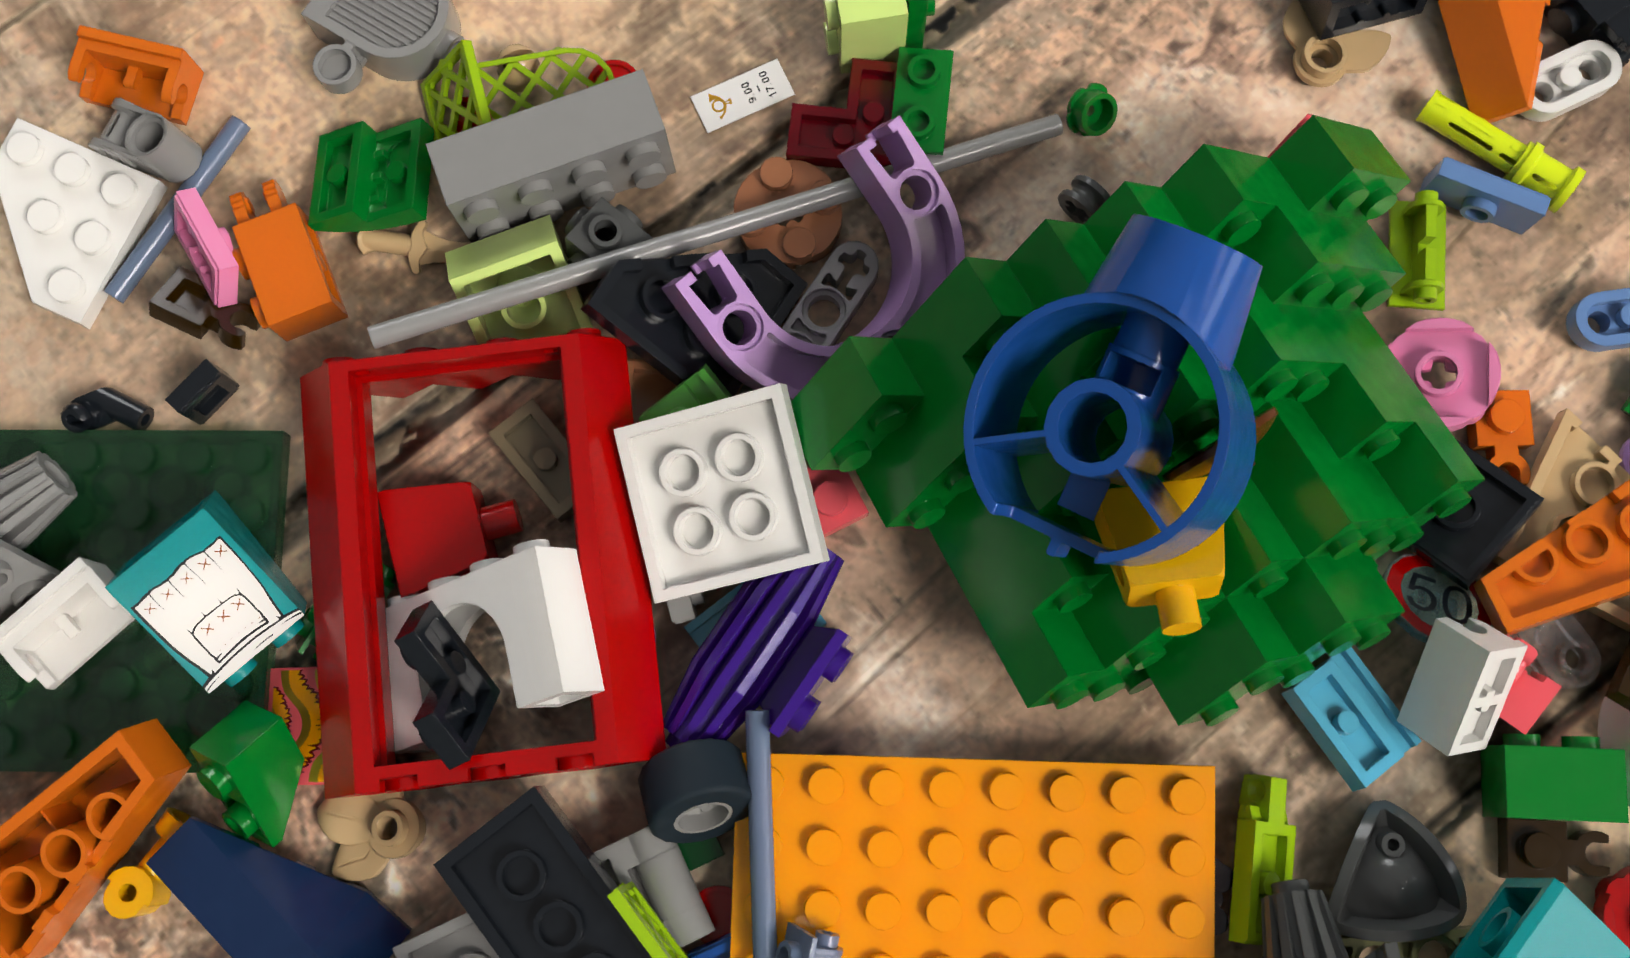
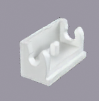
[0,557,135,690]
[1397,617,1528,756]

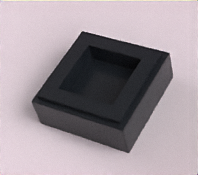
[165,359,240,425]

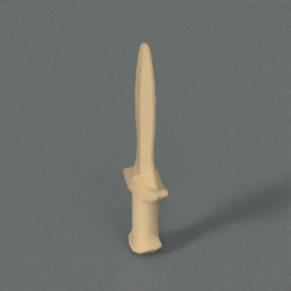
[356,221,470,274]

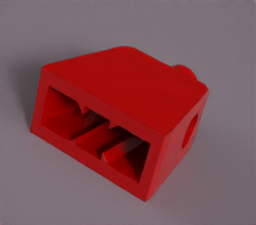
[378,482,524,598]

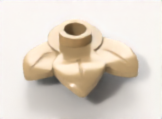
[1283,0,1391,87]
[317,792,426,881]

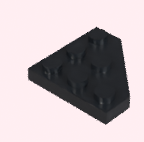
[580,249,808,396]

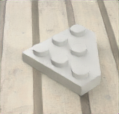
[0,118,168,329]

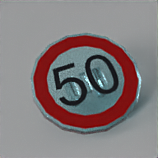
[1383,553,1493,644]

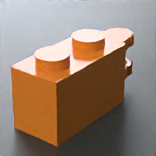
[229,179,348,342]

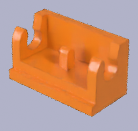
[68,25,204,126]

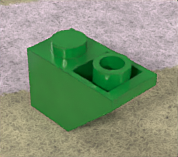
[189,700,305,848]

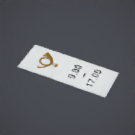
[690,59,795,133]

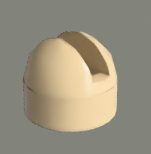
[496,44,540,93]

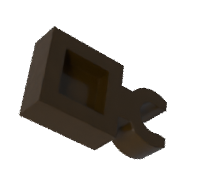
[149,266,260,350]
[1497,817,1610,883]

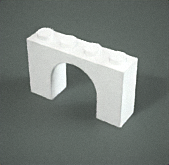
[385,539,605,754]

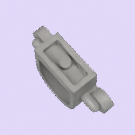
[301,0,464,94]

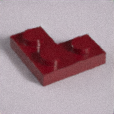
[786,58,898,169]

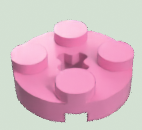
[1388,318,1501,432]

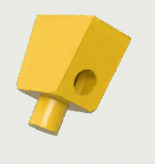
[1095,476,1225,636]

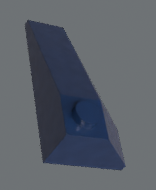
[146,816,412,958]

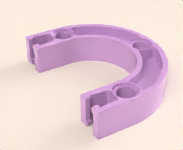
[662,115,965,401]

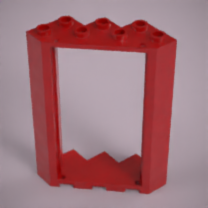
[300,328,666,799]

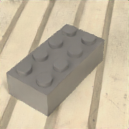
[426,69,676,243]

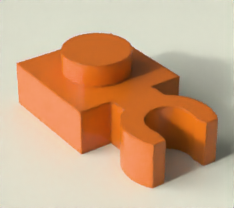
[1467,390,1535,485]

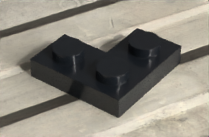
[394,600,501,770]

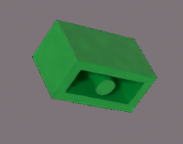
[1480,734,1629,823]

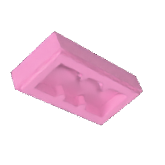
[174,188,239,308]

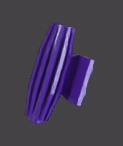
[663,548,854,747]

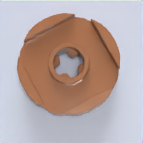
[733,157,843,269]

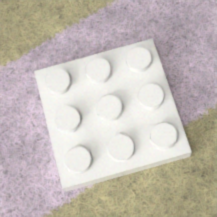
[613,383,830,604]

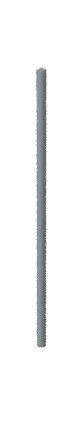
[367,114,1063,349]

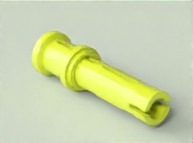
[1416,90,1586,213]

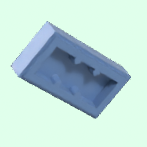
[1419,157,1552,235]

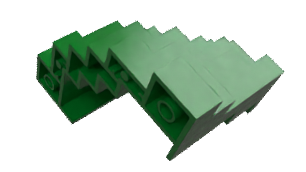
[791,115,1485,727]

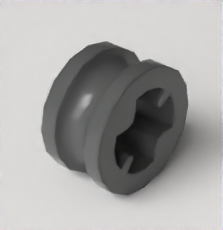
[1058,174,1110,224]

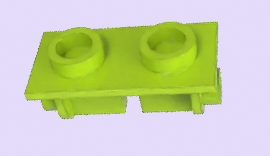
[1387,190,1446,311]

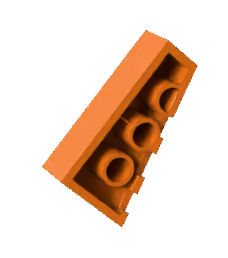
[0,718,192,958]

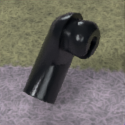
[61,387,154,433]

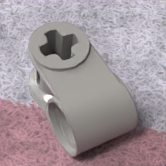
[88,97,202,183]

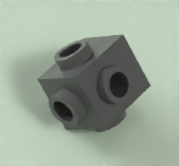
[564,197,653,284]

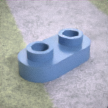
[1566,288,1630,352]

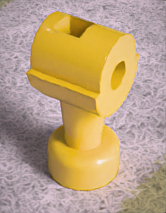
[103,807,191,919]

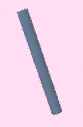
[104,115,251,303]
[745,710,777,958]

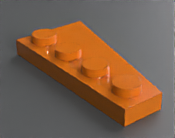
[1473,480,1630,636]

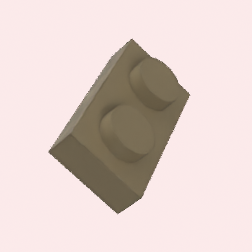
[488,398,573,523]

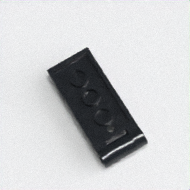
[433,786,652,958]

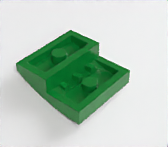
[308,118,434,232]

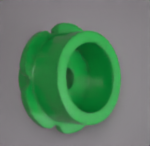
[1066,83,1118,136]

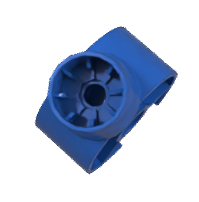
[963,214,1263,567]

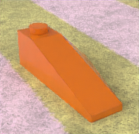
[1438,0,1551,123]

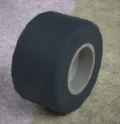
[638,738,752,843]

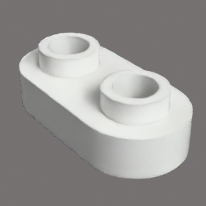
[1520,40,1622,122]

